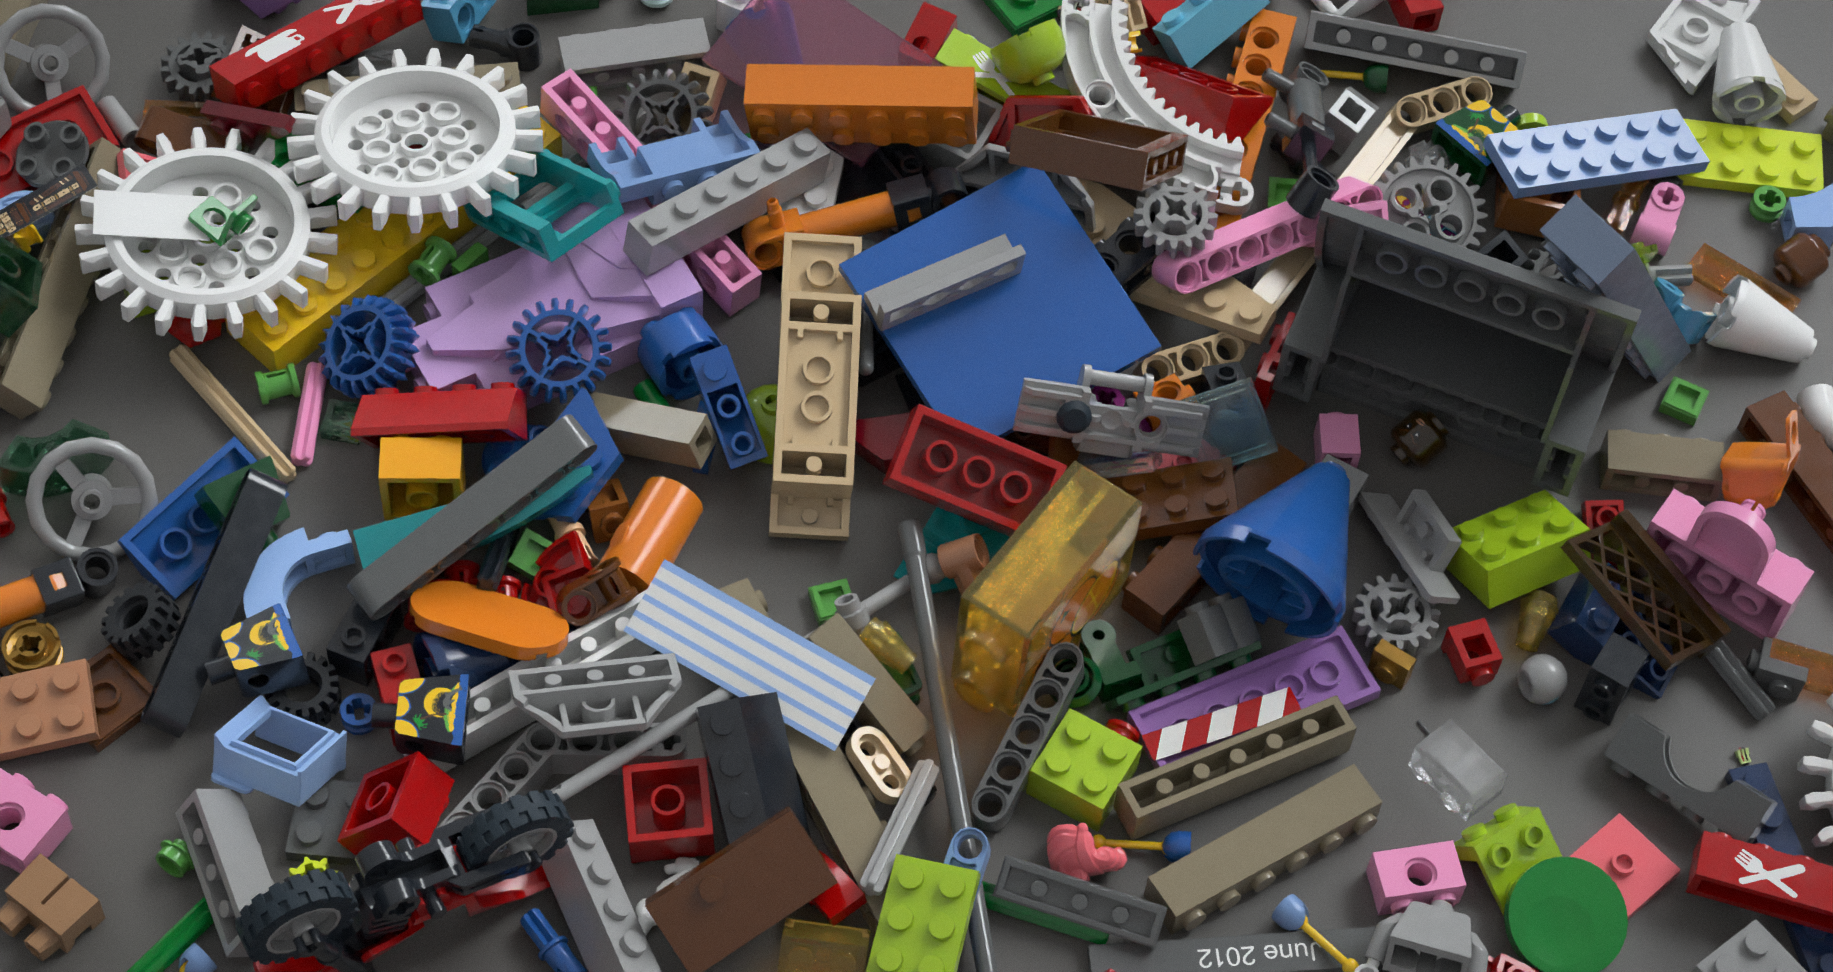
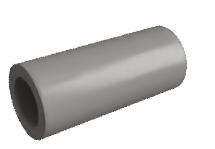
[96,96,139,147]

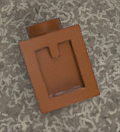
[586,478,630,543]

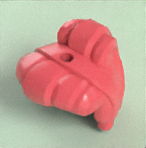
[1047,823,1128,881]

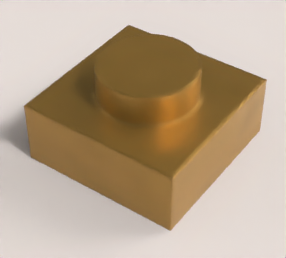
[1368,638,1417,690]

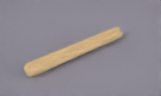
[169,344,297,484]

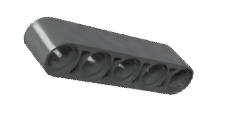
[971,642,1084,833]

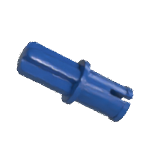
[520,908,588,972]

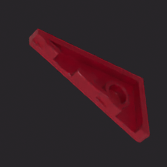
[200,100,296,151]

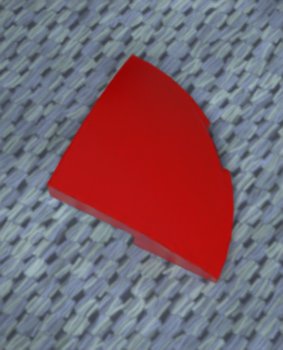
[520,530,592,614]

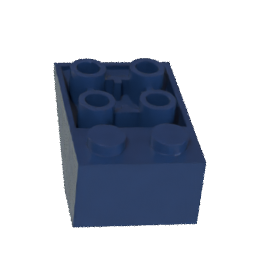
[1547,562,1678,699]

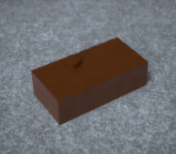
[645,805,838,972]

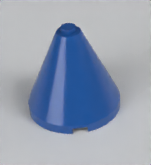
[1193,461,1350,638]

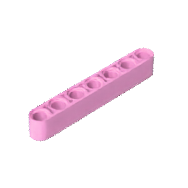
[1152,176,1383,294]

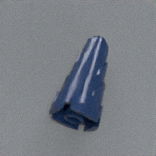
[413,621,576,690]

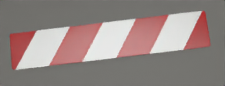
[1142,687,1301,761]

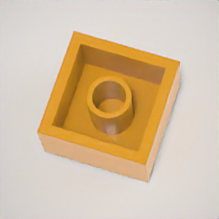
[378,435,466,521]

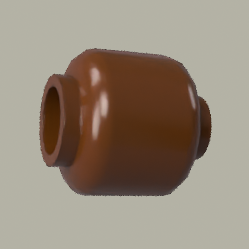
[1772,233,1830,288]

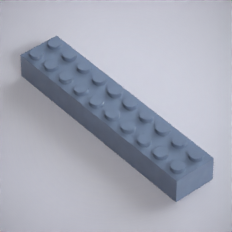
[1540,194,1691,383]

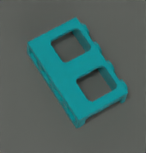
[463,149,624,262]

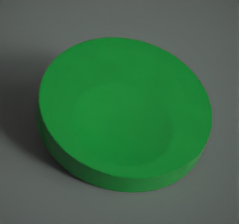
[1504,857,1628,972]

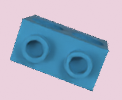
[421,0,497,44]

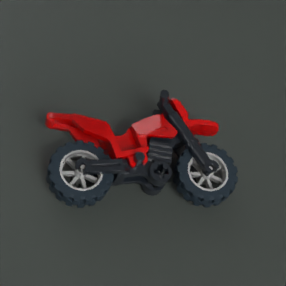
[235,790,574,972]

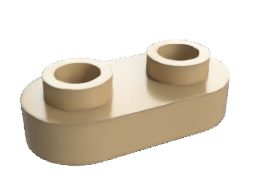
[846,726,911,805]

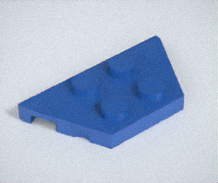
[535,387,624,523]

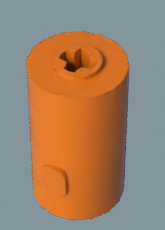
[599,476,703,595]

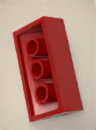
[1134,55,1274,141]
[351,382,527,448]

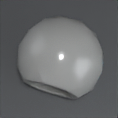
[1517,654,1568,705]

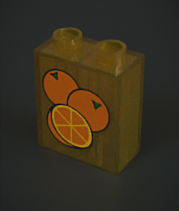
[951,461,1143,718]

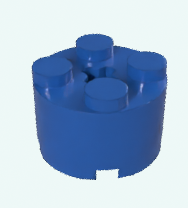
[637,307,723,400]

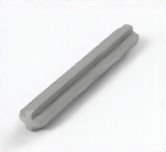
[859,759,940,897]

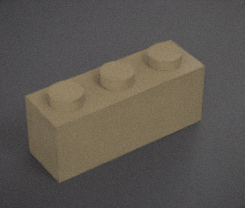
[1599,429,1724,502]

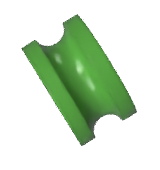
[1749,185,1786,223]

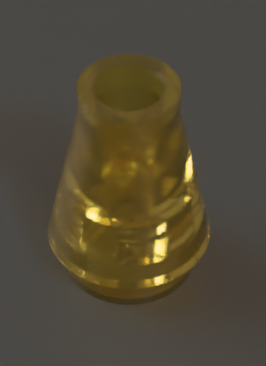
[1515,590,1559,652]
[858,617,918,675]

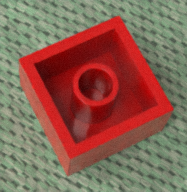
[337,751,455,856]
[622,757,715,863]

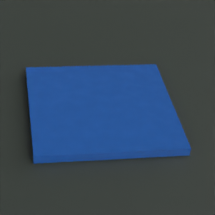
[838,166,1161,438]

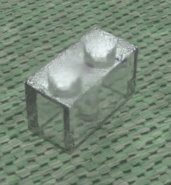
[1409,718,1509,822]

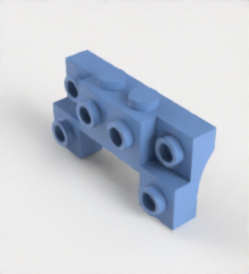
[587,110,760,205]

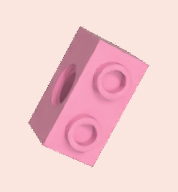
[1366,840,1467,916]

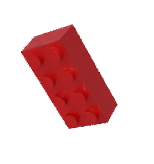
[882,404,1067,545]

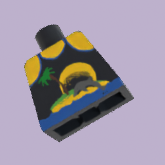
[203,603,311,698]
[371,674,471,765]

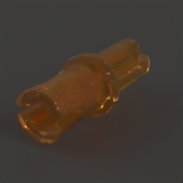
[1605,179,1649,234]

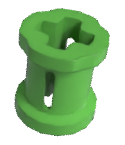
[408,236,458,286]
[254,362,301,405]

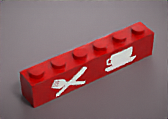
[209,0,424,108]
[1686,831,1833,934]

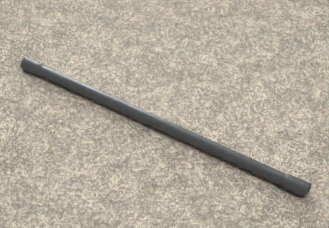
[898,519,998,972]

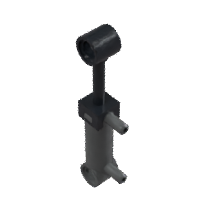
[1261,61,1339,219]

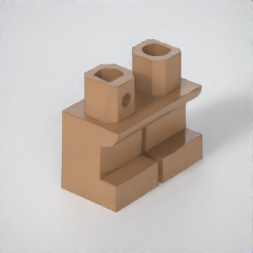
[0,853,105,961]

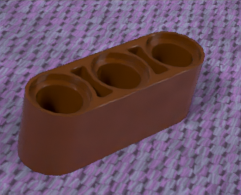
[133,105,250,156]

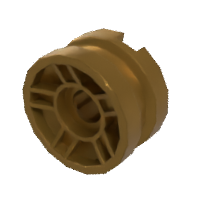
[1,619,64,675]

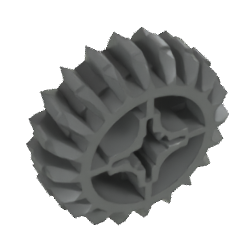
[613,68,714,145]

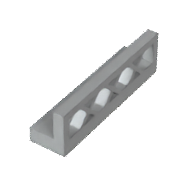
[864,234,1026,331]

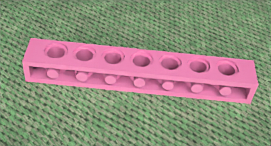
[540,68,762,317]

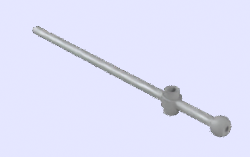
[550,553,945,802]

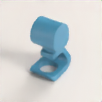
[1654,277,1717,344]

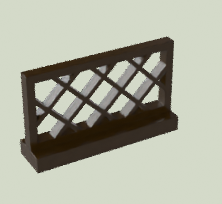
[1561,509,1732,671]

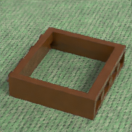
[1006,109,1189,191]

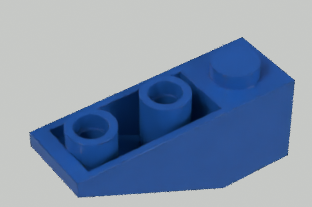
[689,344,768,470]

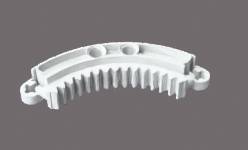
[1060,0,1254,215]

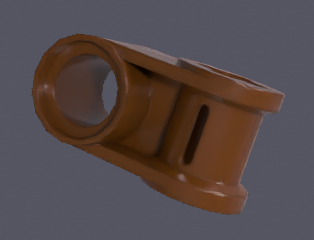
[556,557,638,626]

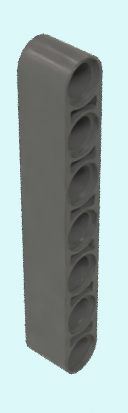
[347,414,597,621]

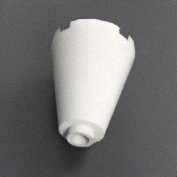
[1711,21,1786,124]
[1704,274,1817,363]

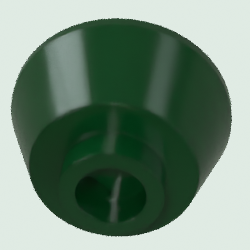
[1050,656,1102,709]

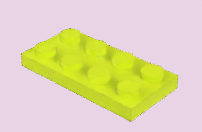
[1676,119,1824,197]

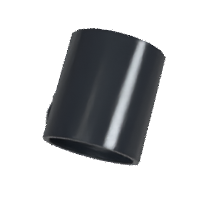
[469,23,543,72]

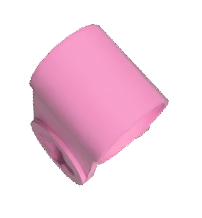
[1629,182,1685,256]

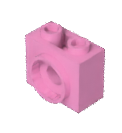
[0,768,73,874]

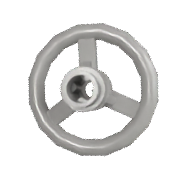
[0,3,110,114]
[25,437,158,561]

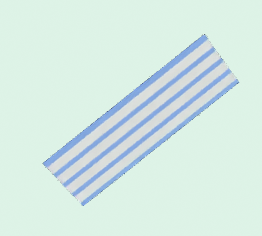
[624,559,876,751]

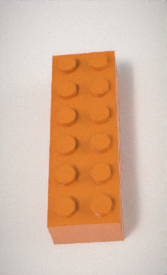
[743,64,979,147]

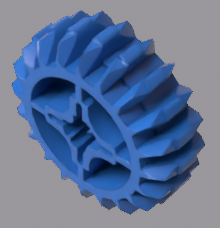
[318,295,420,399]
[505,298,612,405]

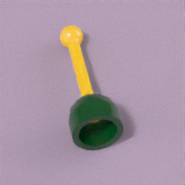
[1321,63,1389,93]

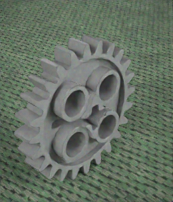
[1374,155,1488,250]

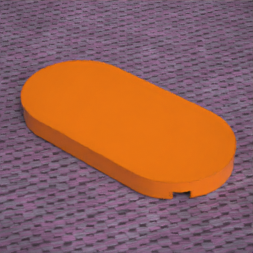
[409,581,569,661]

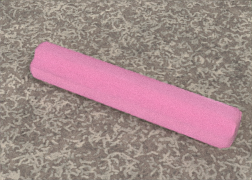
[290,362,327,467]

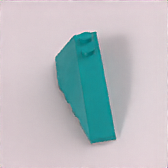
[353,465,594,569]

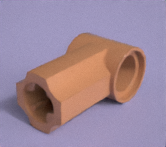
[937,533,1004,617]

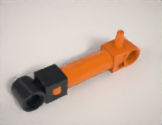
[741,166,969,270]
[0,547,119,628]

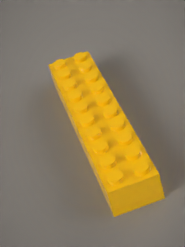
[225,106,563,371]

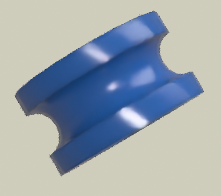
[340,693,375,735]

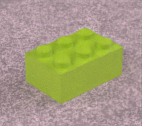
[1446,490,1591,609]

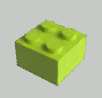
[1026,708,1143,832]

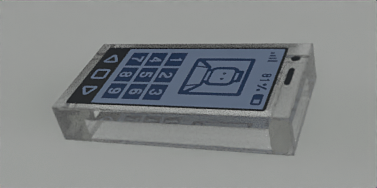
[1076,450,1163,481]

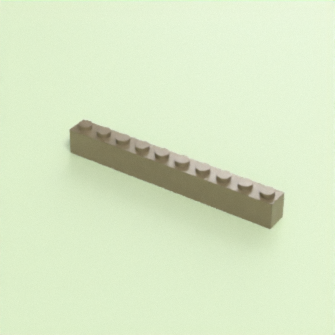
[719,578,904,937]

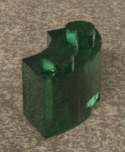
[0,419,114,497]

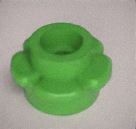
[155,839,195,878]

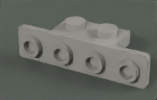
[1357,489,1462,604]

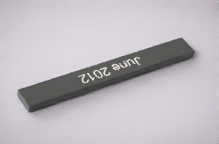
[1087,927,1386,972]

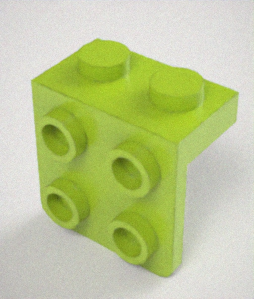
[1454,803,1562,916]

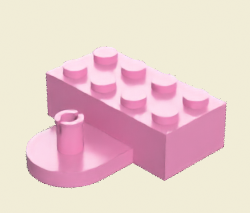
[1647,489,1814,642]

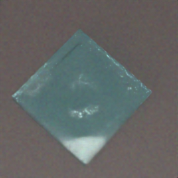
[1180,377,1278,466]

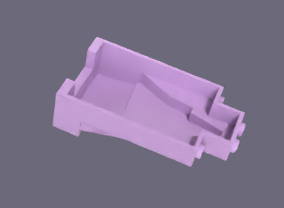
[405,198,703,410]

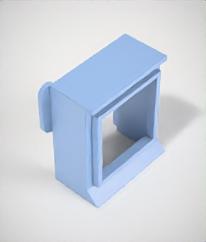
[211,695,347,807]

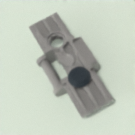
[1013,364,1210,458]

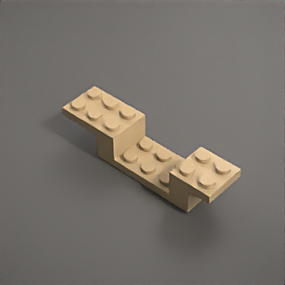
[768,232,862,541]

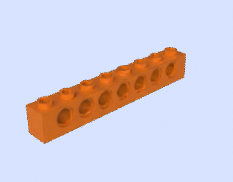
[1214,9,1297,230]

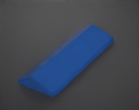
[117,436,290,601]

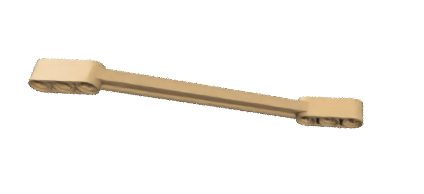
[1132,76,1493,385]

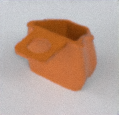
[1720,410,1801,511]

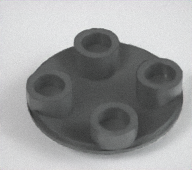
[16,120,89,188]

